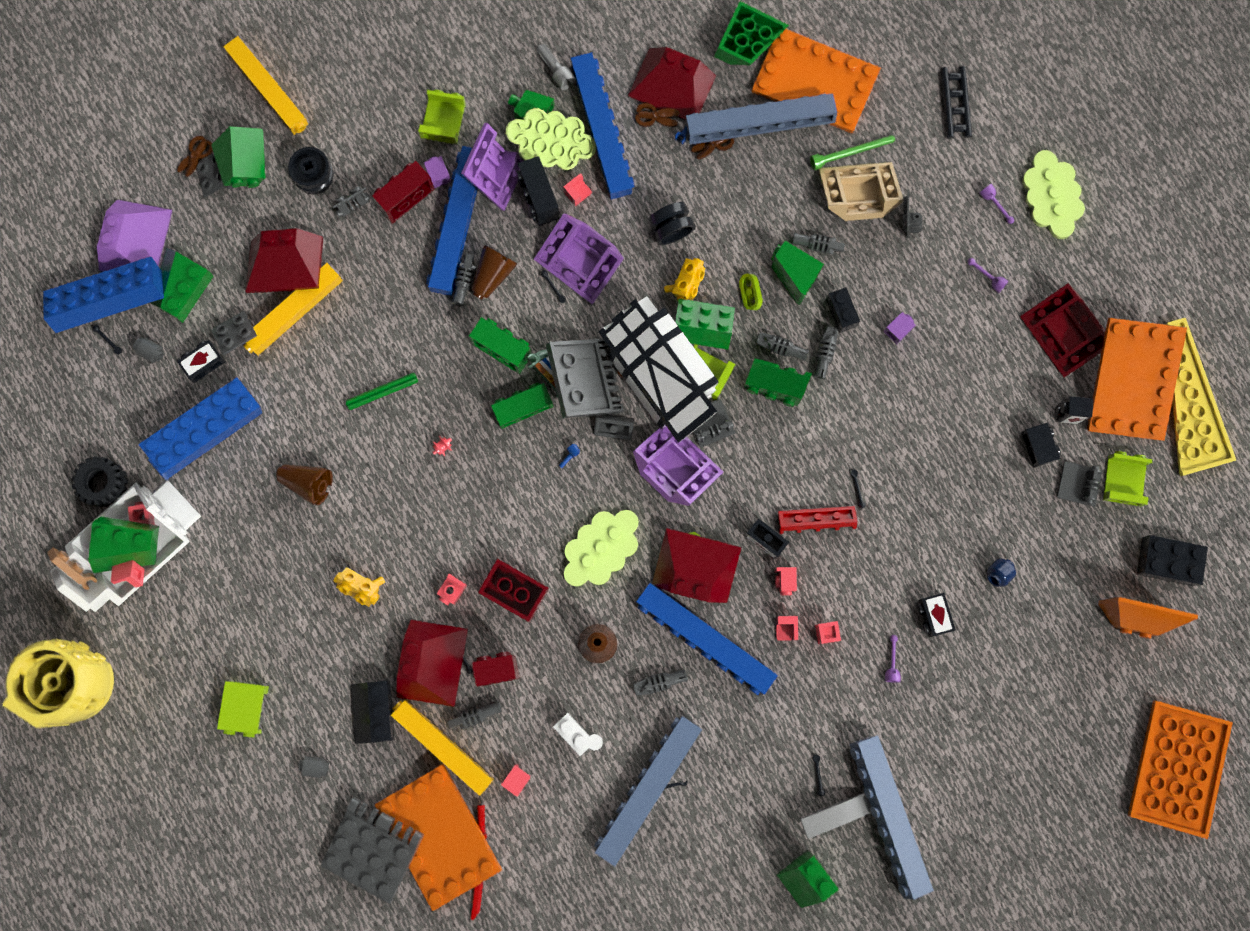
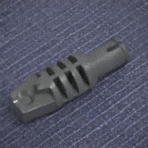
[792,233,845,254]
[452,253,476,306]
[814,326,838,379]
[756,332,809,361]
[633,669,688,696]
[447,700,502,730]

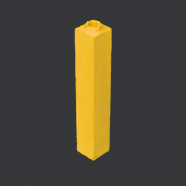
[223,36,308,135]
[243,263,343,355]
[391,700,494,796]

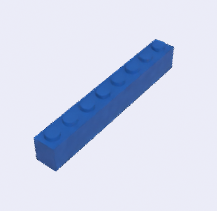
[571,52,635,200]
[426,146,478,296]
[636,583,778,695]

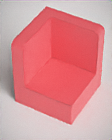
[563,174,592,206]
[111,560,145,588]
[776,616,798,641]
[815,621,841,644]
[501,764,531,797]

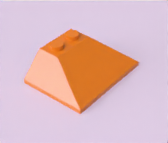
[1098,597,1198,639]

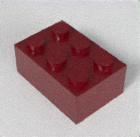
[372,161,435,224]
[478,559,549,623]
[472,651,520,687]

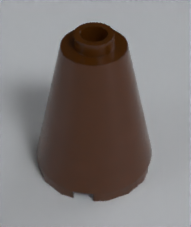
[471,245,517,300]
[276,464,333,505]
[578,624,617,663]

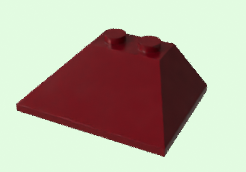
[628,47,716,120]
[245,228,323,293]
[1020,283,1105,377]
[652,528,742,603]
[397,620,468,707]

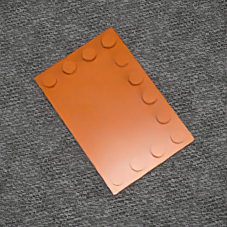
[751,29,881,134]
[1087,317,1187,441]
[1128,700,1233,839]
[375,764,503,911]

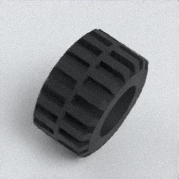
[71,456,128,507]

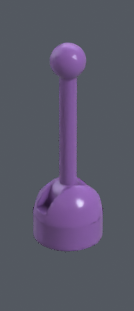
[979,184,1014,224]
[968,258,1009,293]
[885,635,901,683]

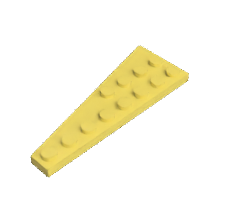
[1166,318,1236,477]

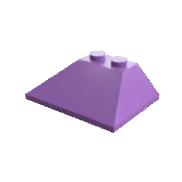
[461,123,525,211]
[97,200,172,272]
[534,213,624,304]
[633,427,723,506]

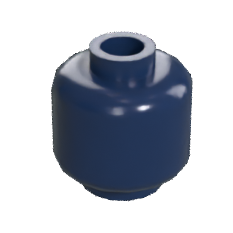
[987,558,1016,587]

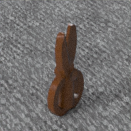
[635,103,679,127]
[177,136,213,177]
[691,138,734,160]

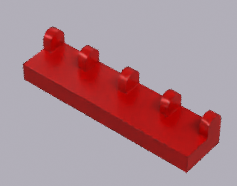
[778,506,858,534]

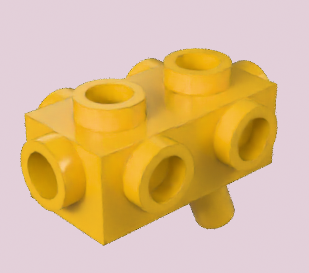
[664,258,705,301]
[334,567,385,607]

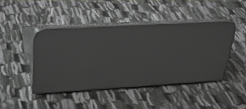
[594,414,635,441]

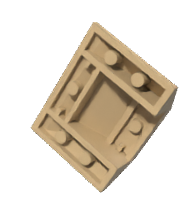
[819,162,903,221]

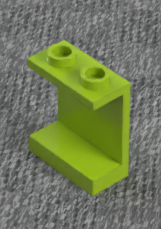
[418,89,466,144]
[693,344,736,400]
[1103,451,1153,507]
[217,681,269,737]

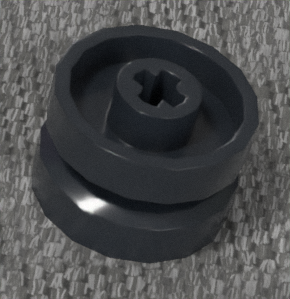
[288,147,334,195]
[648,202,696,246]

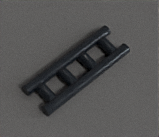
[940,66,972,139]

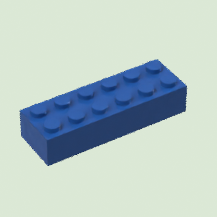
[43,256,164,333]
[138,377,262,480]

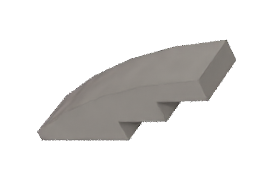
[800,793,871,839]

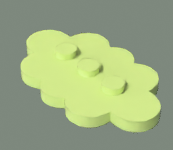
[505,108,596,170]
[1022,150,1085,239]
[564,510,639,587]

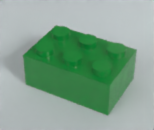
[675,299,735,350]
[469,317,531,375]

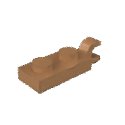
[47,547,97,590]

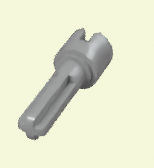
[537,44,576,90]

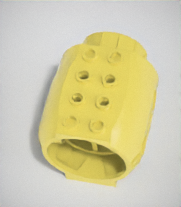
[2,639,114,728]

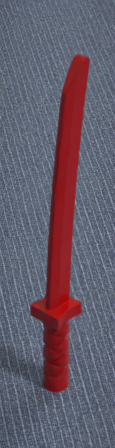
[471,805,487,920]

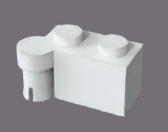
[553,713,603,756]

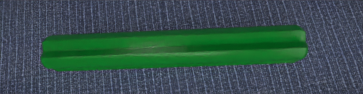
[346,373,418,410]

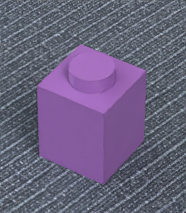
[424,156,451,188]
[883,312,916,345]

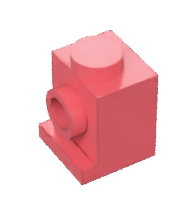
[128,502,155,525]
[775,567,797,596]
[437,574,467,605]

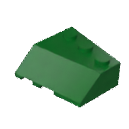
[714,1,789,66]
[151,248,214,323]
[744,358,812,407]
[88,516,160,573]

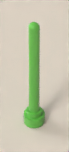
[810,135,895,170]

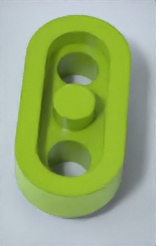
[739,274,763,311]

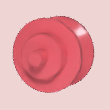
[432,436,452,456]

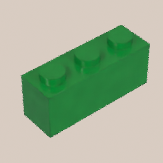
[491,383,554,429]

